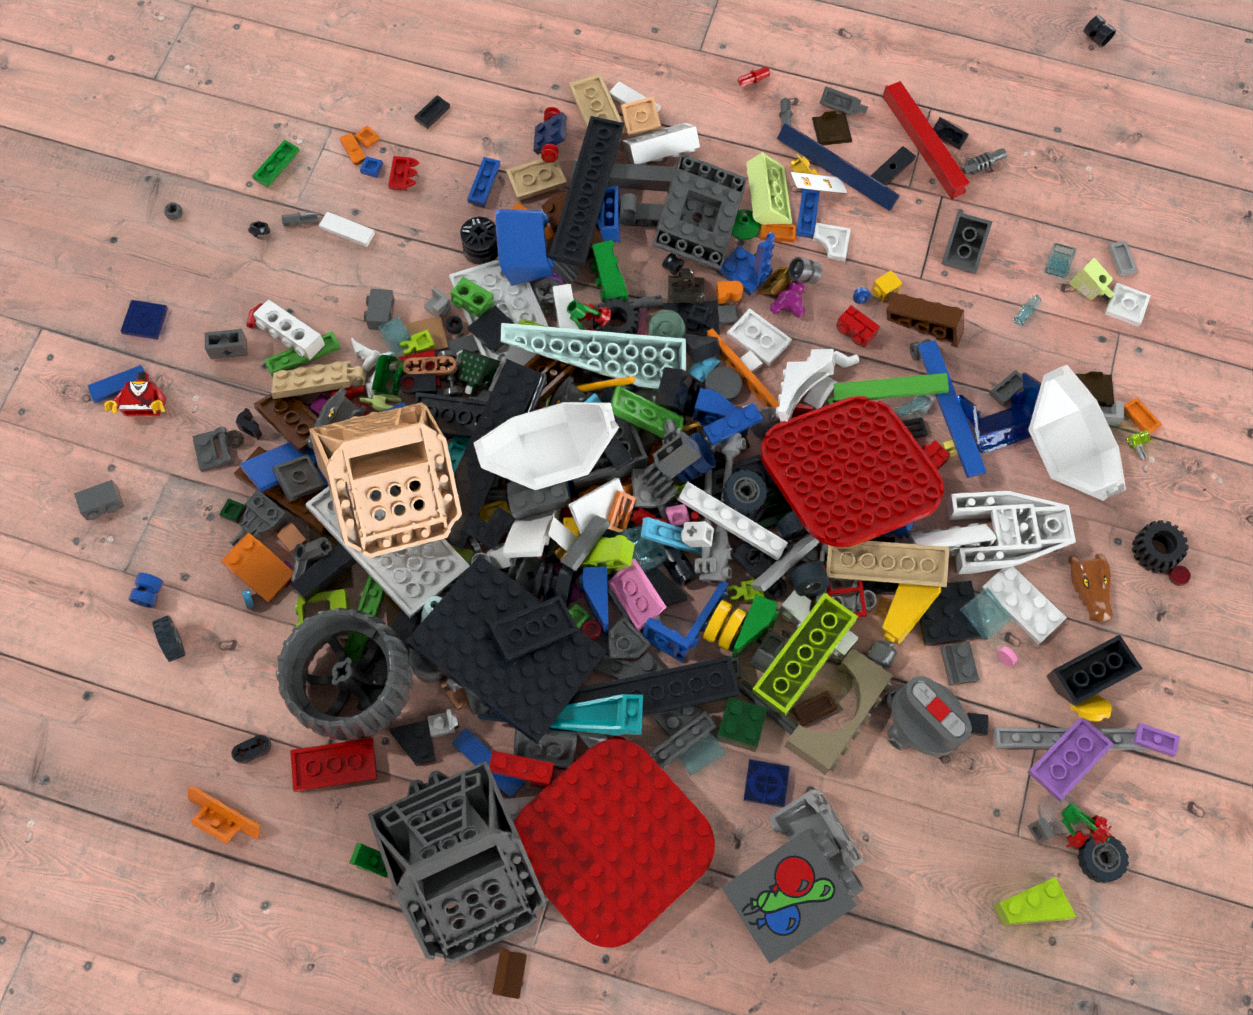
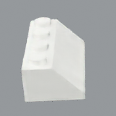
[622,123,700,165]
[907,523,996,558]

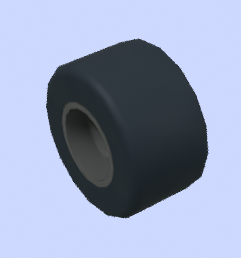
[791,562,830,597]

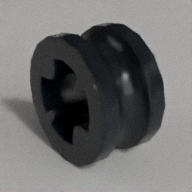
[446,316,463,335]

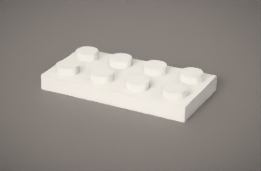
[981,566,1067,645]

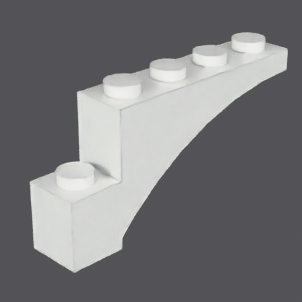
[776,349,835,423]

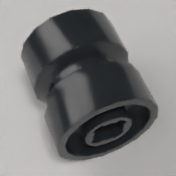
[1083,15,1116,47]

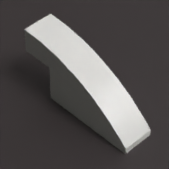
[553,284,579,330]

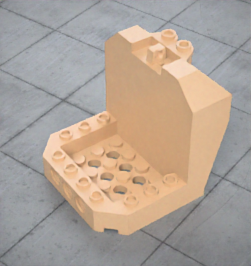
[309,403,462,558]

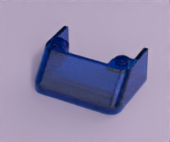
[958,372,1041,454]

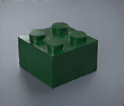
[716,697,768,752]

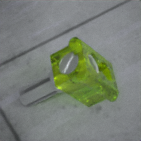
[1126,430,1151,461]

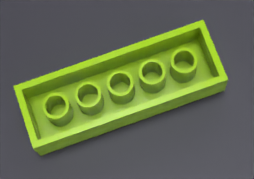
[752,593,858,716]

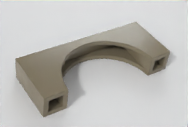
[784,647,893,775]

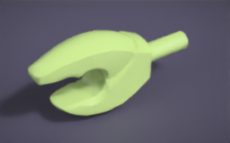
[359,394,402,412]

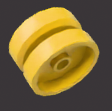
[703,600,748,651]

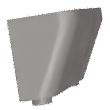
[769,789,863,872]

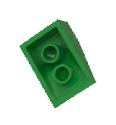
[731,594,779,658]

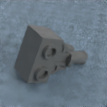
[653,420,701,479]
[230,490,292,547]

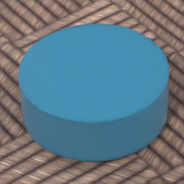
[241,589,255,610]

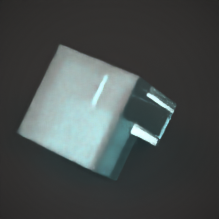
[1044,243,1076,279]
[378,316,411,354]

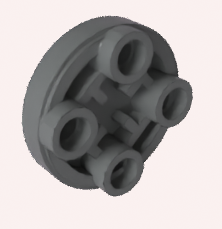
[705,366,742,401]

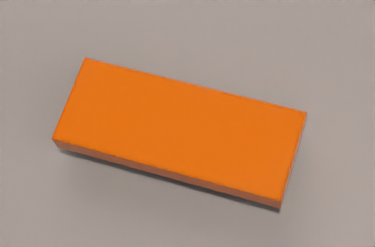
[340,133,366,165]

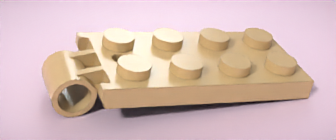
[569,74,625,133]
[271,361,365,399]

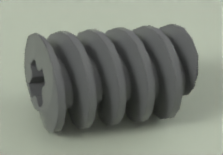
[641,462,680,505]

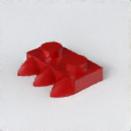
[388,156,419,191]

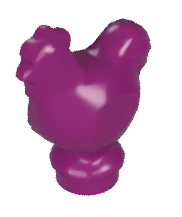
[770,280,805,318]

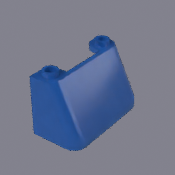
[495,209,554,286]

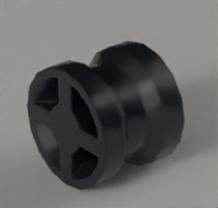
[662,253,684,275]

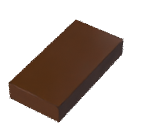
[792,690,837,727]

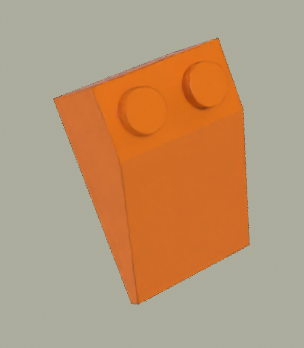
[221,532,293,603]

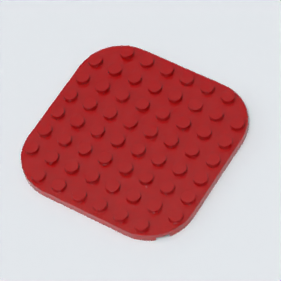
[761,396,944,547]
[514,739,715,948]

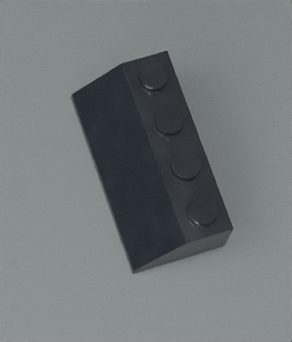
[1046,634,1143,706]

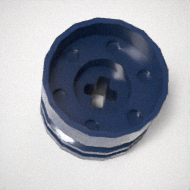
[677,432,716,483]

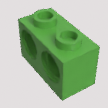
[451,277,494,318]

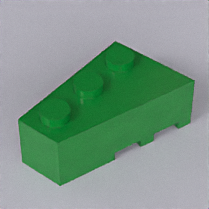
[590,240,628,303]

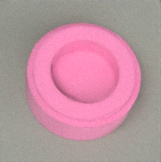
[997,647,1017,667]

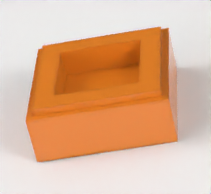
[354,125,379,149]

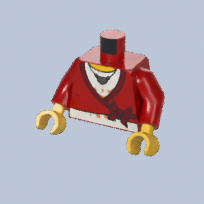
[104,372,167,416]

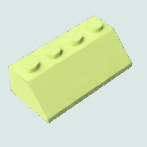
[746,152,792,226]

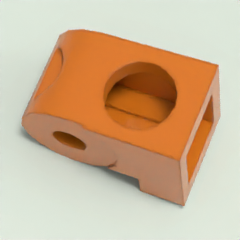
[716,281,743,306]

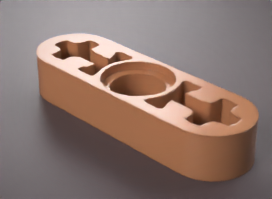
[403,356,458,376]

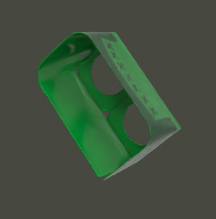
[371,354,404,395]

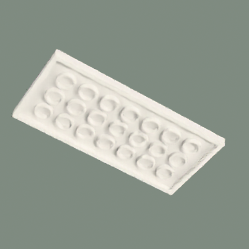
[449,259,549,382]
[306,486,470,618]

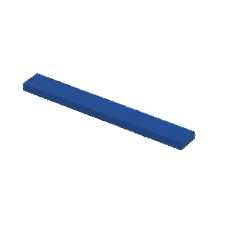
[917,340,986,478]

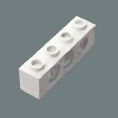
[253,300,325,360]

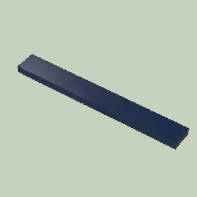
[777,123,900,211]

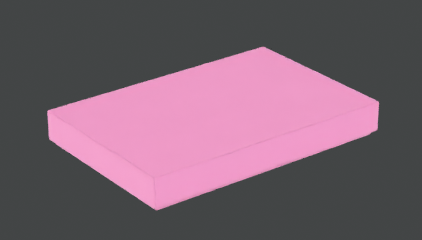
[607,559,666,631]

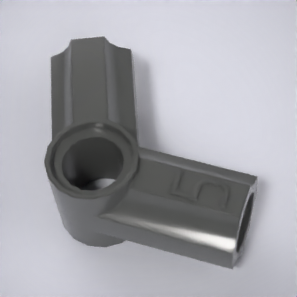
[291,537,332,581]

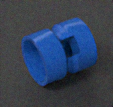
[128,573,163,608]

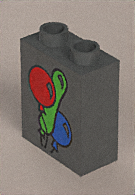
[722,828,864,964]

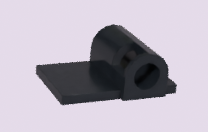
[732,527,787,579]

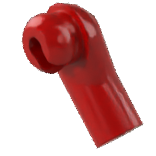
[246,303,263,328]

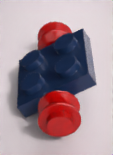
[533,107,567,163]

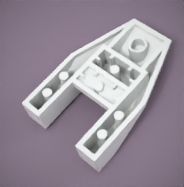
[946,491,1076,574]

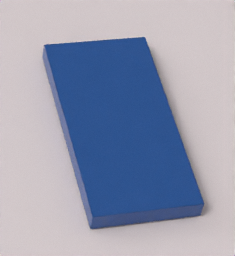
[240,443,318,492]

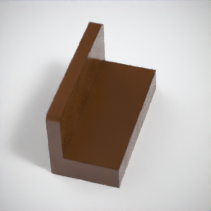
[492,949,527,999]

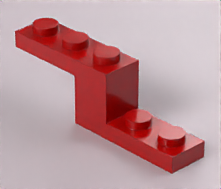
[489,750,564,789]

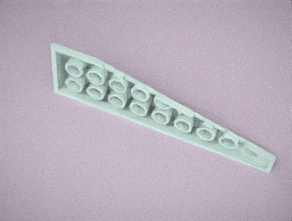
[500,323,686,390]

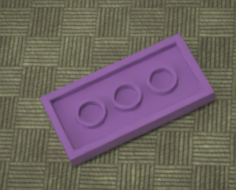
[1027,718,1114,802]

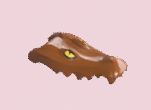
[1069,553,1113,622]

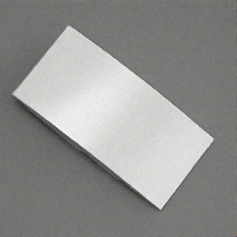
[502,509,561,558]

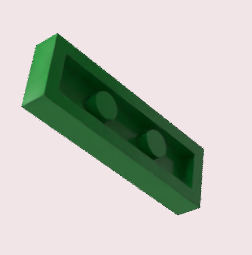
[252,139,300,188]

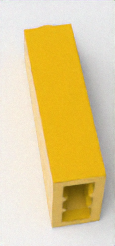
[882,583,941,646]

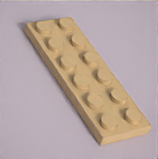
[826,541,950,587]

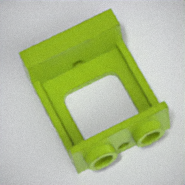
[295,589,349,627]

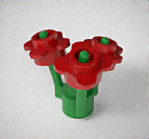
[567,300,611,331]
[1060,803,1112,849]

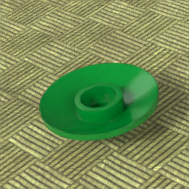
[731,209,761,240]

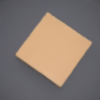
[621,96,662,138]

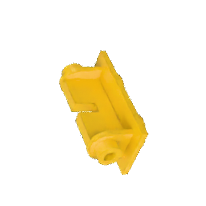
[790,153,819,175]

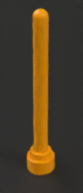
[574,376,635,392]

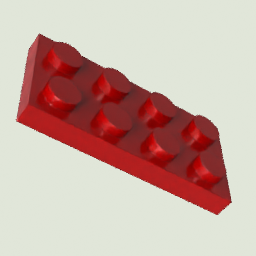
[290,738,377,792]

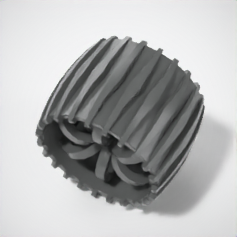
[276,608,413,740]

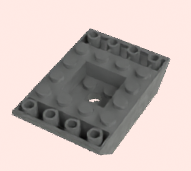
[652,153,747,271]

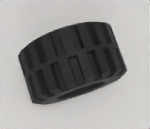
[593,298,638,335]
[1132,520,1189,573]

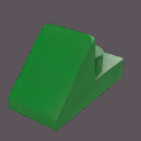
[349,843,388,877]

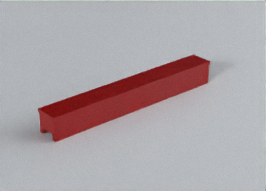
[883,81,970,200]

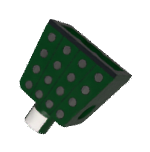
[458,349,500,396]

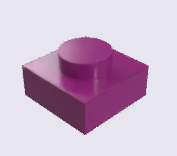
[310,394,329,416]

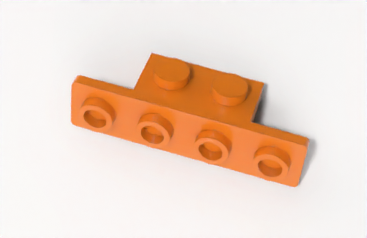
[188,785,260,844]

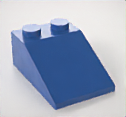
[693,388,749,437]
[579,567,608,635]

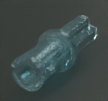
[1013,294,1041,326]
[893,395,929,418]

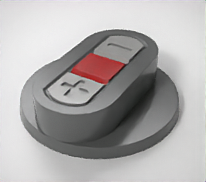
[891,676,972,756]

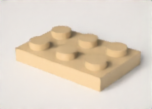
[506,159,567,201]

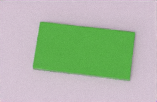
[611,386,684,439]

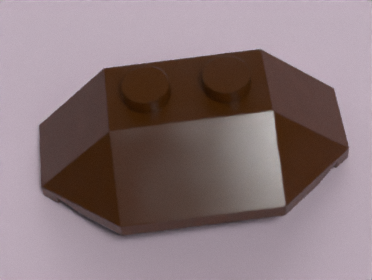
[524,354,577,402]

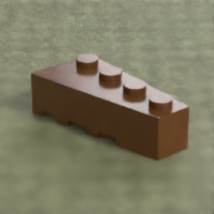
[886,293,964,348]

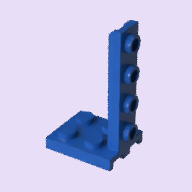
[717,232,775,296]
[643,582,729,663]

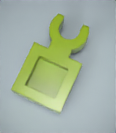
[400,329,435,356]
[728,579,764,602]

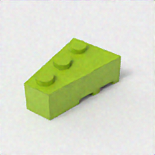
[579,535,635,575]
[993,877,1076,926]

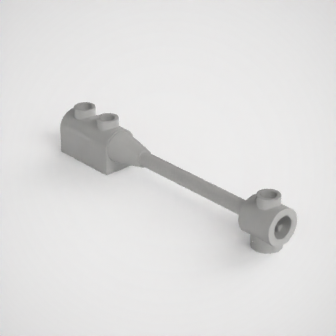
[699,433,746,585]

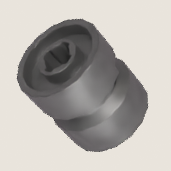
[788,257,822,285]

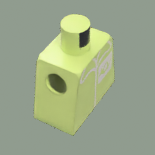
[1069,258,1114,301]

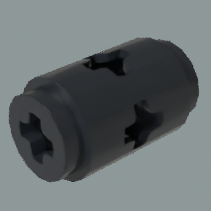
[659,546,697,586]

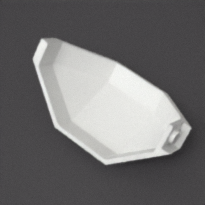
[1029,365,1126,501]
[474,402,619,490]

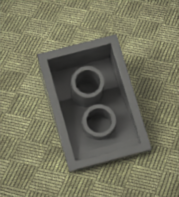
[941,212,993,274]

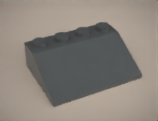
[571,415,648,493]

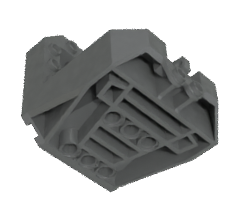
[368,761,546,963]

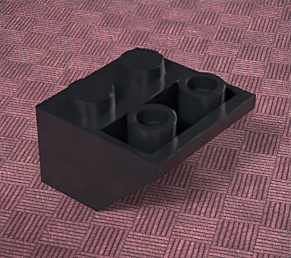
[654,367,702,417]

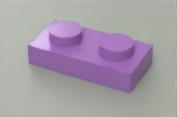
[1133,723,1180,757]

